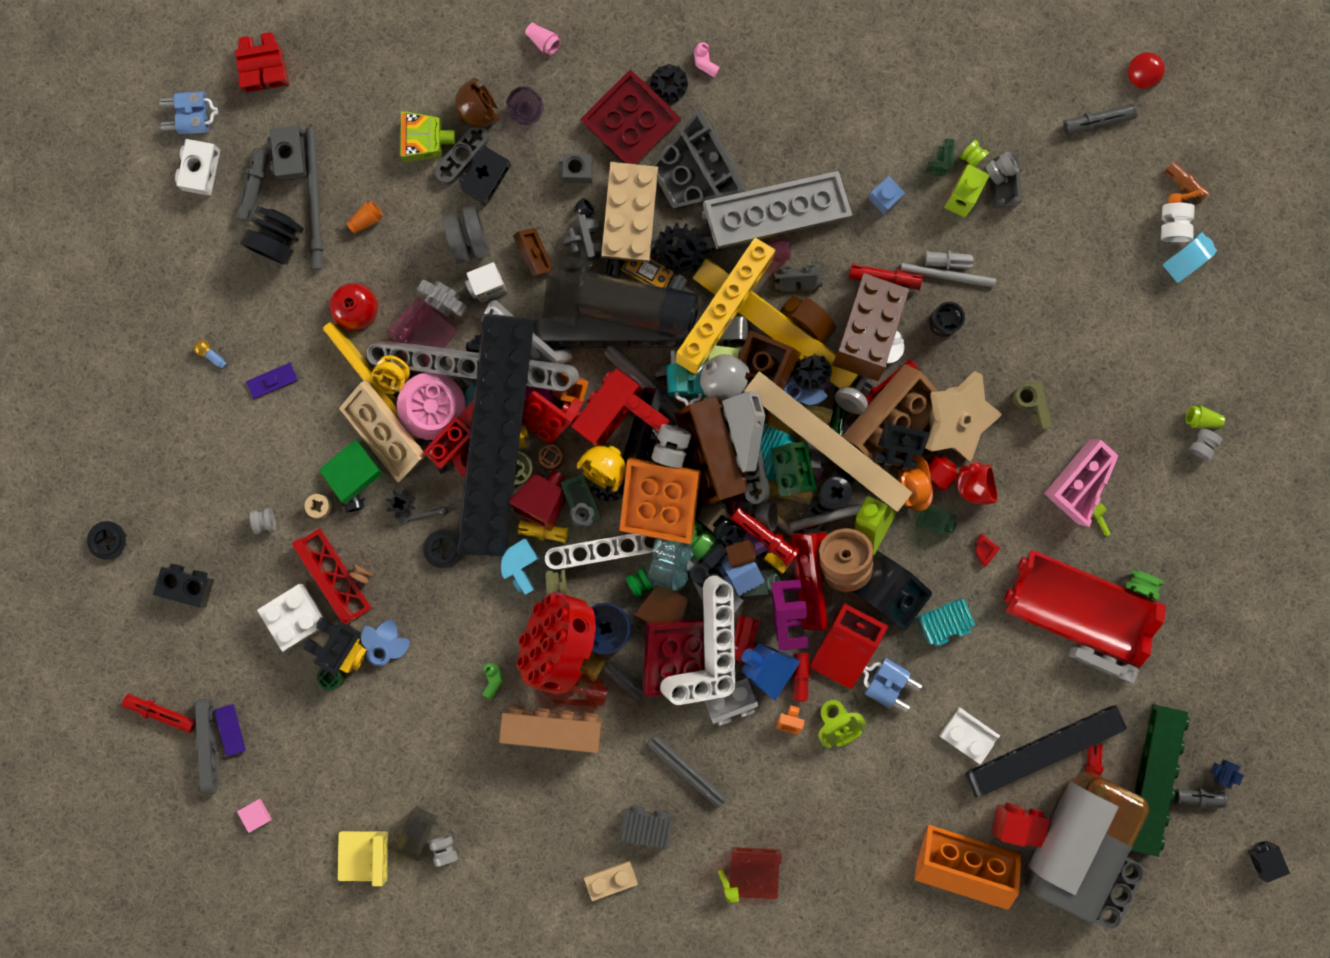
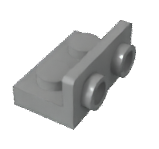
[704,677,758,726]

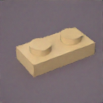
[584,860,638,901]

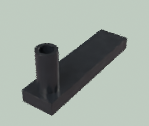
[622,387,664,482]

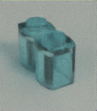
[649,538,692,590]

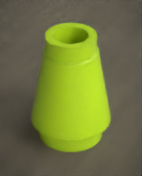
[1185,405,1225,429]

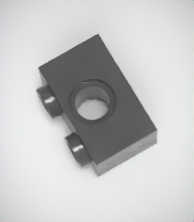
[267,126,308,181]

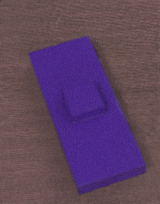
[246,363,298,399]
[214,704,246,756]

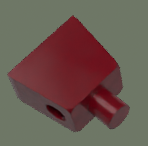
[509,470,566,532]

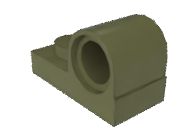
[1011,380,1053,431]

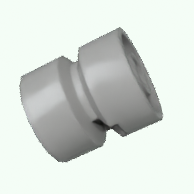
[651,424,692,468]

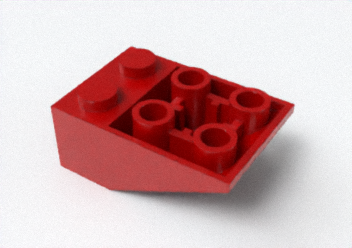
[809,603,888,690]

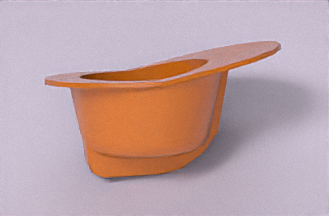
[897,455,933,511]

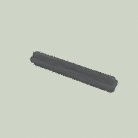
[648,735,726,808]

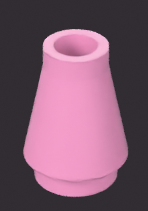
[525,23,561,55]

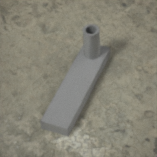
[481,300,572,377]

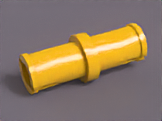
[518,519,568,543]

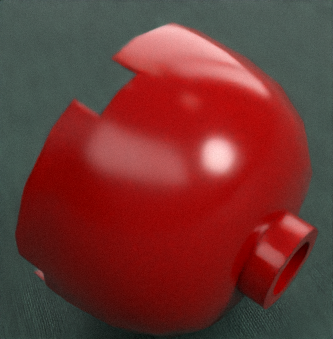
[330,283,379,331]

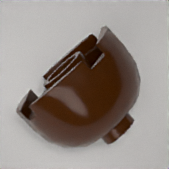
[455,78,500,128]

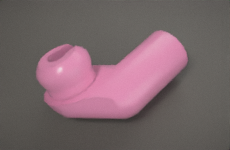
[694,42,720,78]

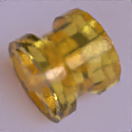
[579,652,606,682]

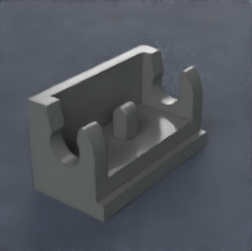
[989,154,1022,209]

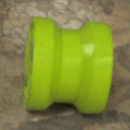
[959,139,989,167]

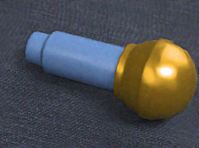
[193,340,227,369]

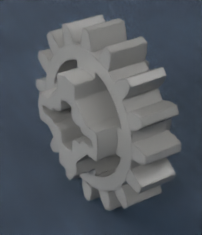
[417,280,467,317]

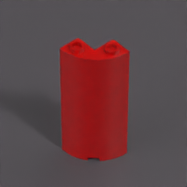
[1004,549,1166,669]

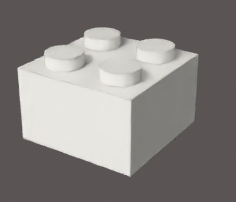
[257,584,327,652]

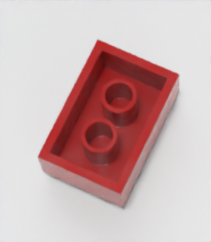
[571,368,643,446]

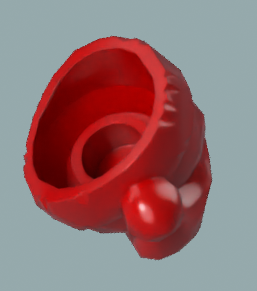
[956,461,998,505]

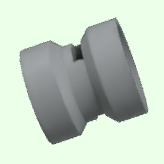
[986,151,1019,185]
[1189,428,1223,461]
[428,835,458,867]

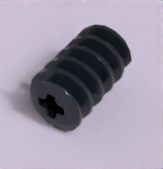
[817,477,852,510]

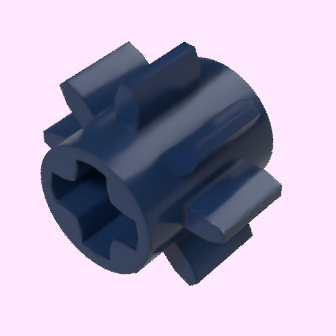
[1210,759,1244,789]

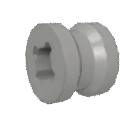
[250,508,276,535]

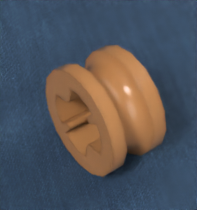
[349,564,374,584]

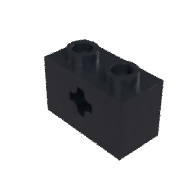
[459,146,511,206]

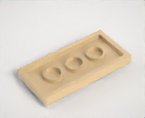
[601,162,658,263]
[339,380,426,483]

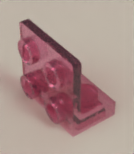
[386,296,457,364]

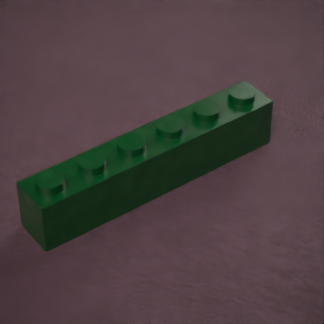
[1124,704,1189,857]

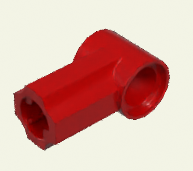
[734,615,759,665]

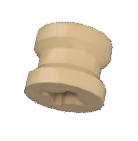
[305,494,332,518]

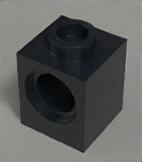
[1248,841,1290,883]

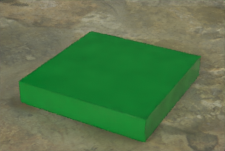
[319,439,382,505]

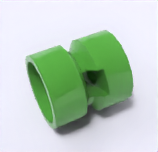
[674,518,717,561]

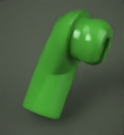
[482,663,504,700]

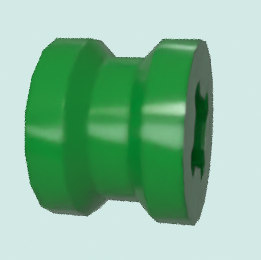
[625,568,654,598]

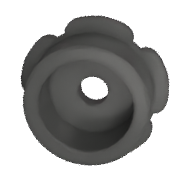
[570,503,594,527]

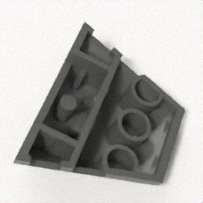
[651,108,746,209]

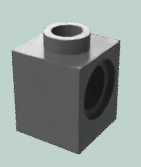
[558,154,593,183]

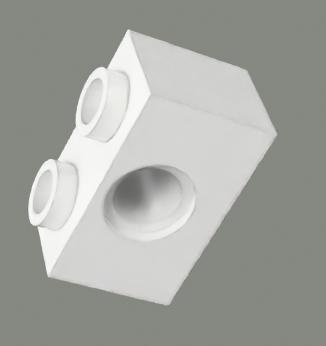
[175,139,220,196]

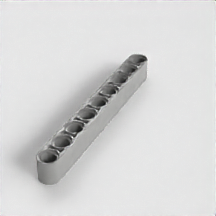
[367,341,579,391]

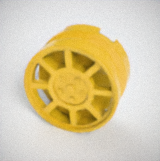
[371,355,410,394]

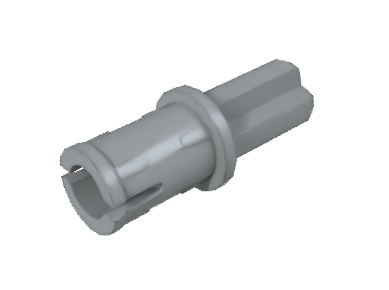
[924,251,973,270]

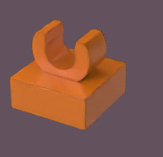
[775,705,805,735]

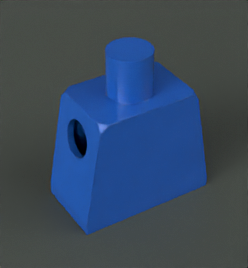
[742,643,800,700]

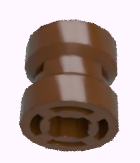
[539,444,564,470]

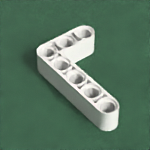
[545,533,662,569]
[660,576,735,705]

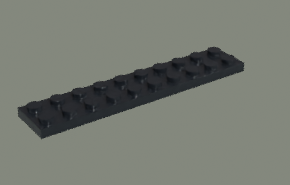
[456,314,535,556]

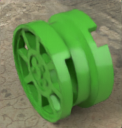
[1125,570,1165,601]

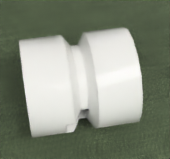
[1161,203,1195,243]

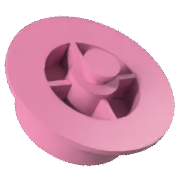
[397,372,466,440]

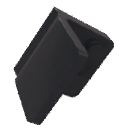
[852,550,932,630]

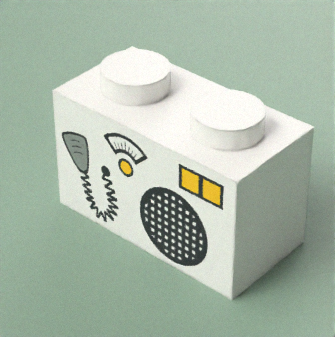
[465,262,507,303]

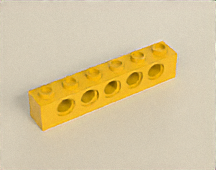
[675,238,775,375]

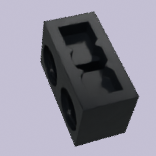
[153,563,214,608]

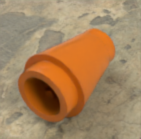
[347,201,383,234]

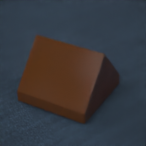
[726,540,756,568]

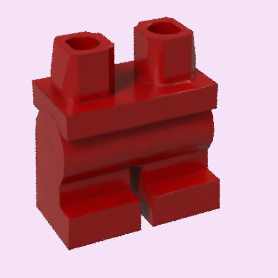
[235,32,290,93]

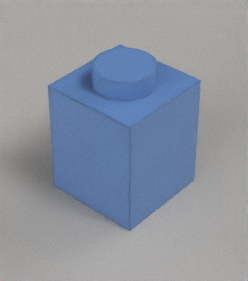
[868,176,905,215]

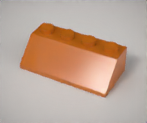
[915,825,1021,910]

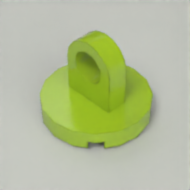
[818,700,866,748]

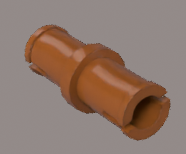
[1164,161,1210,204]

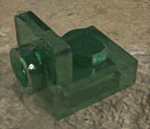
[926,139,954,176]
[916,505,957,539]

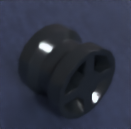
[714,519,745,547]

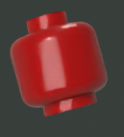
[928,455,958,492]

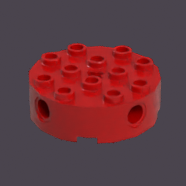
[516,591,596,695]

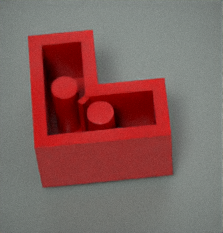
[991,802,1050,848]

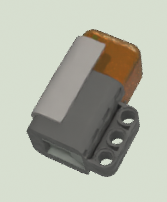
[1025,771,1150,929]

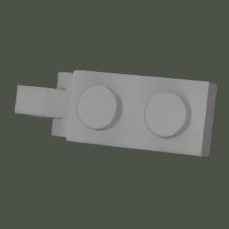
[1069,645,1139,684]

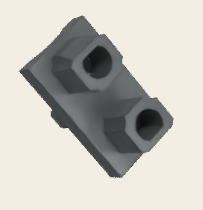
[563,214,603,263]

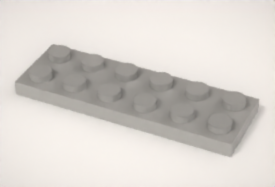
[703,171,852,249]

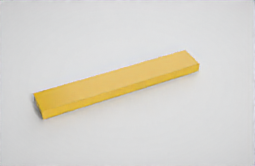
[323,322,420,440]

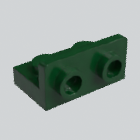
[771,442,816,496]

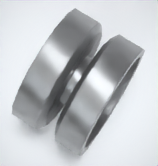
[442,204,490,265]

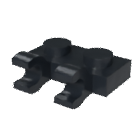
[303,617,361,675]

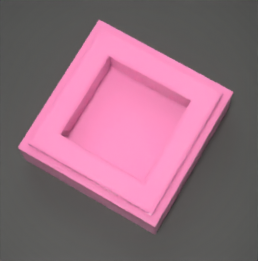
[237,798,272,833]

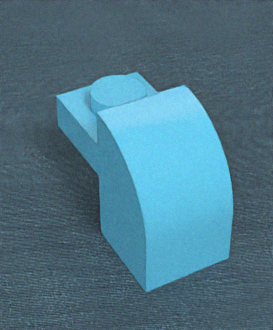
[1163,232,1217,283]
[501,538,539,595]

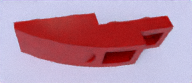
[423,401,473,469]

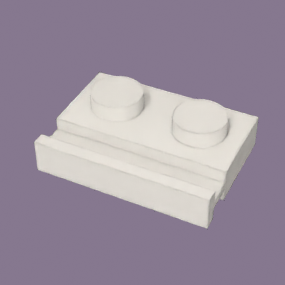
[939,707,1000,765]

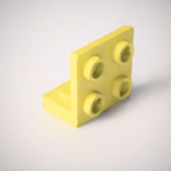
[338,831,388,886]

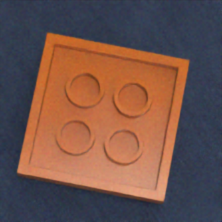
[619,458,701,544]

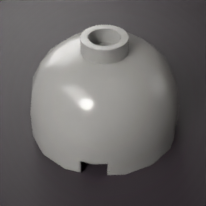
[700,354,749,405]

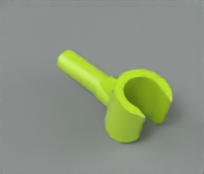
[1092,503,1111,536]
[718,869,739,903]

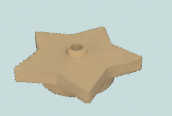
[925,371,1001,461]

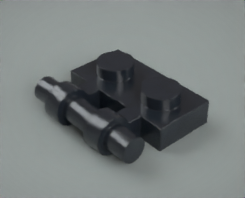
[872,422,930,471]

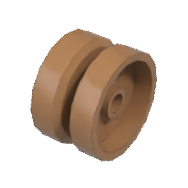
[819,528,873,592]

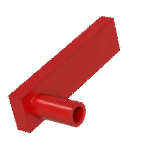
[790,532,828,630]

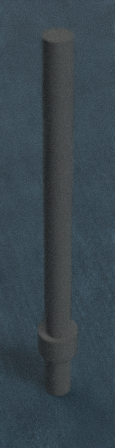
[306,128,324,270]

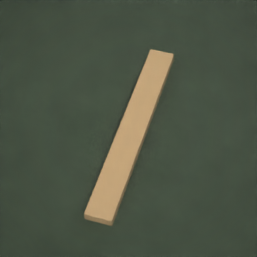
[743,371,912,512]

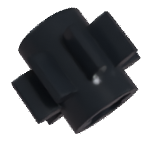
[386,489,416,519]

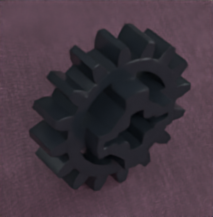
[654,223,707,275]

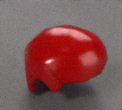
[1127,52,1165,89]

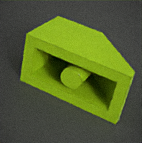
[855,496,897,555]

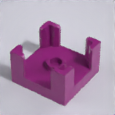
[771,579,808,651]

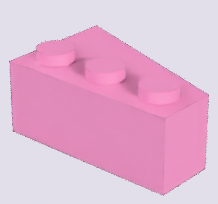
[1044,439,1118,527]

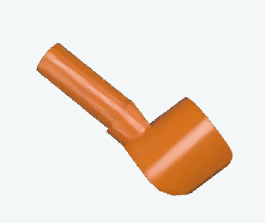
[1168,189,1203,204]

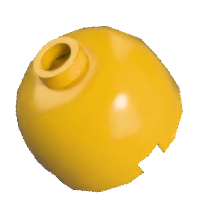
[577,446,626,492]

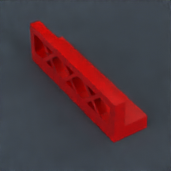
[291,528,372,624]

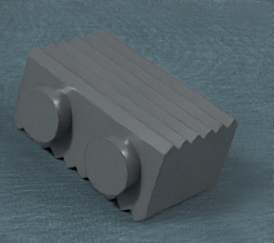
[619,805,673,849]

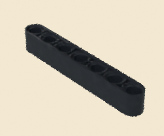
[965,705,1127,797]

